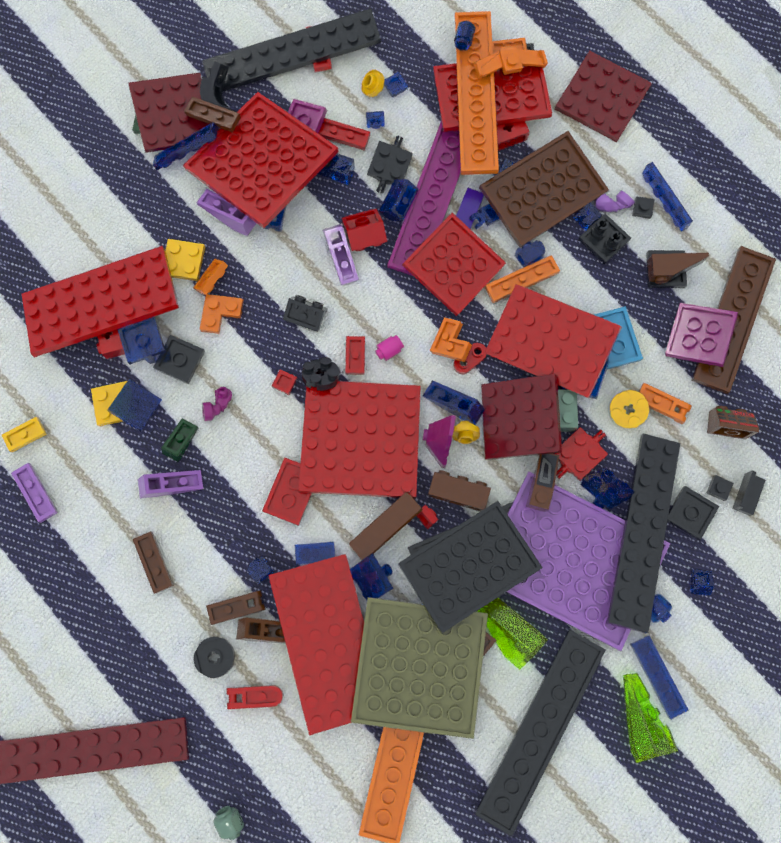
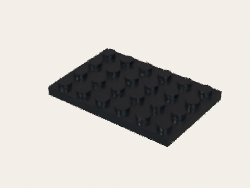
[398,501,543,634]

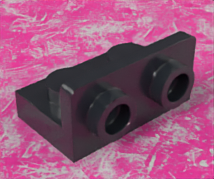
[283,295,328,332]

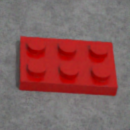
[262,457,312,526]

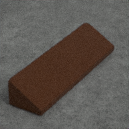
[349,492,423,562]

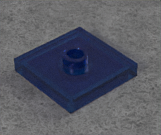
[107,379,162,432]

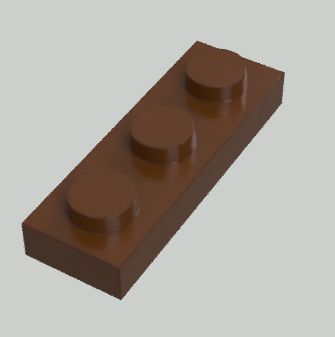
[184,97,241,133]
[132,531,174,594]

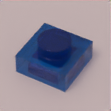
[384,72,408,98]
[366,111,385,129]

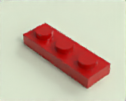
[318,118,371,151]

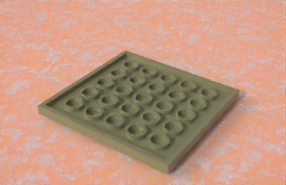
[351,597,488,739]

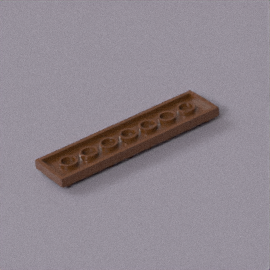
[692,246,776,394]

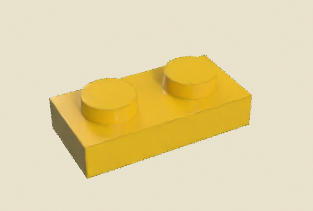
[1,417,47,453]

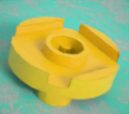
[610,390,649,428]

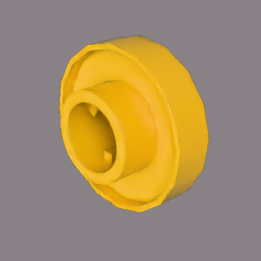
[361,69,384,97]
[452,421,480,444]

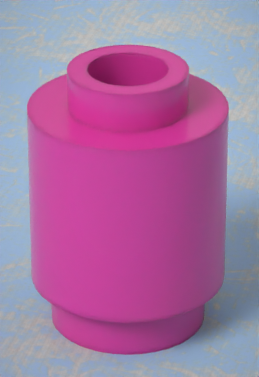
[375,335,404,361]

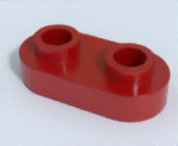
[453,343,487,374]

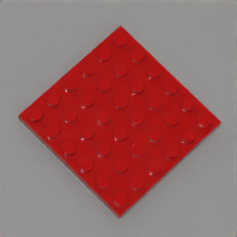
[183,92,339,228]
[298,381,421,499]

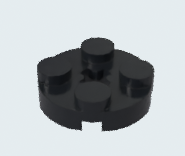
[302,357,340,391]
[193,637,235,678]

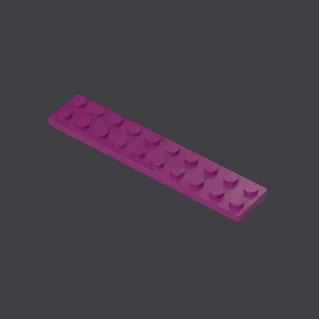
[387,121,461,276]

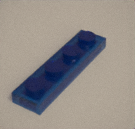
[153,122,218,170]
[642,162,693,232]
[630,635,689,719]

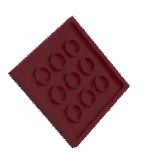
[555,50,652,143]
[128,72,215,153]
[481,374,562,460]

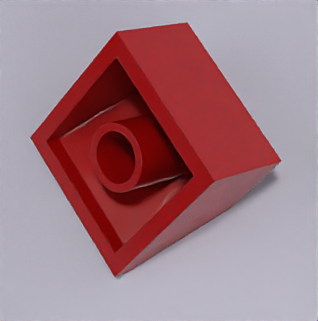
[341,209,387,251]

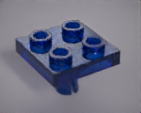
[580,468,635,509]
[350,554,394,600]

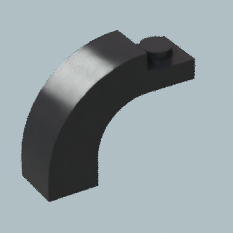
[200,61,238,112]

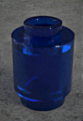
[454,21,476,50]

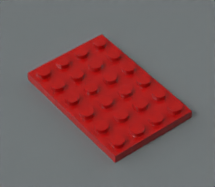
[433,63,552,132]
[485,284,622,398]

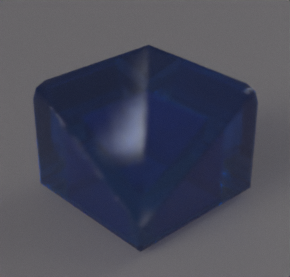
[574,202,602,230]

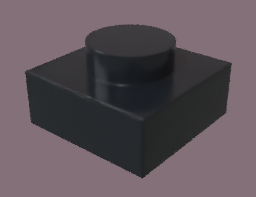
[632,196,655,219]
[706,475,734,501]

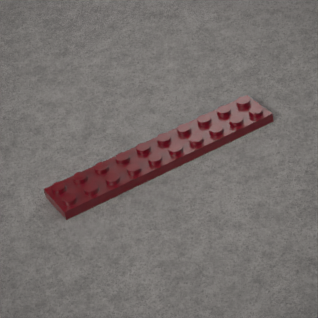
[0,717,189,784]

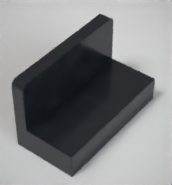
[732,470,766,516]

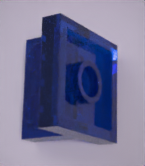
[118,317,166,365]

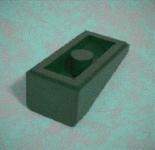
[161,418,199,462]

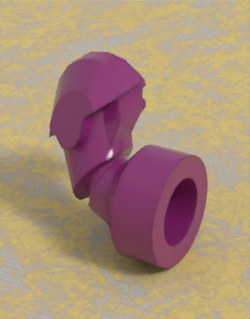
[202,387,232,421]

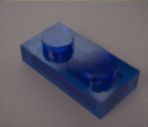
[295,542,335,565]

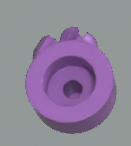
[595,190,635,212]

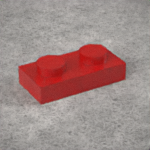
[345,336,365,375]

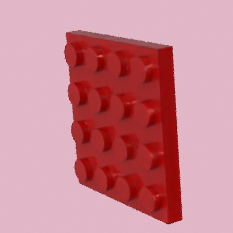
[402,213,506,316]

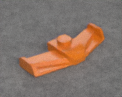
[473,46,548,80]

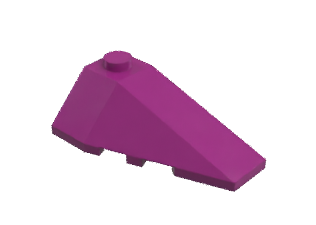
[423,415,456,468]

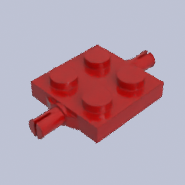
[553,427,608,481]

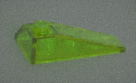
[477,597,548,670]
[623,673,678,763]

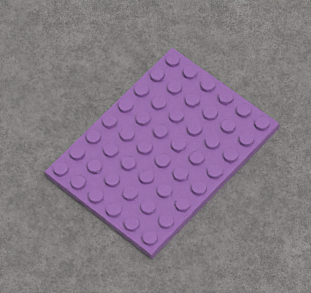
[507,472,670,651]

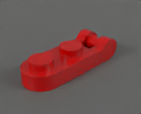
[227,685,283,709]

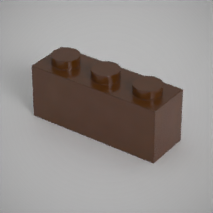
[428,470,491,512]

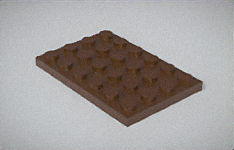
[479,131,609,248]

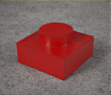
[272,369,297,395]
[416,505,439,529]

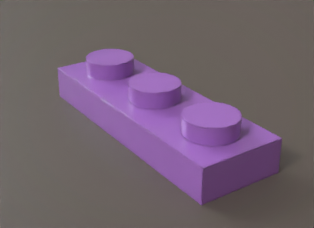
[11,463,58,523]

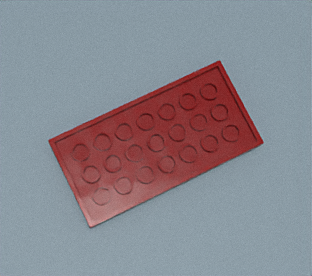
[22,246,179,358]
[268,554,364,736]

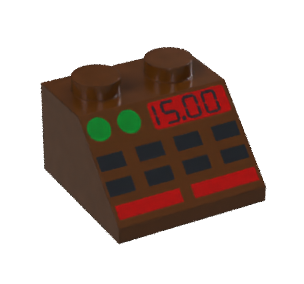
[707,406,759,439]

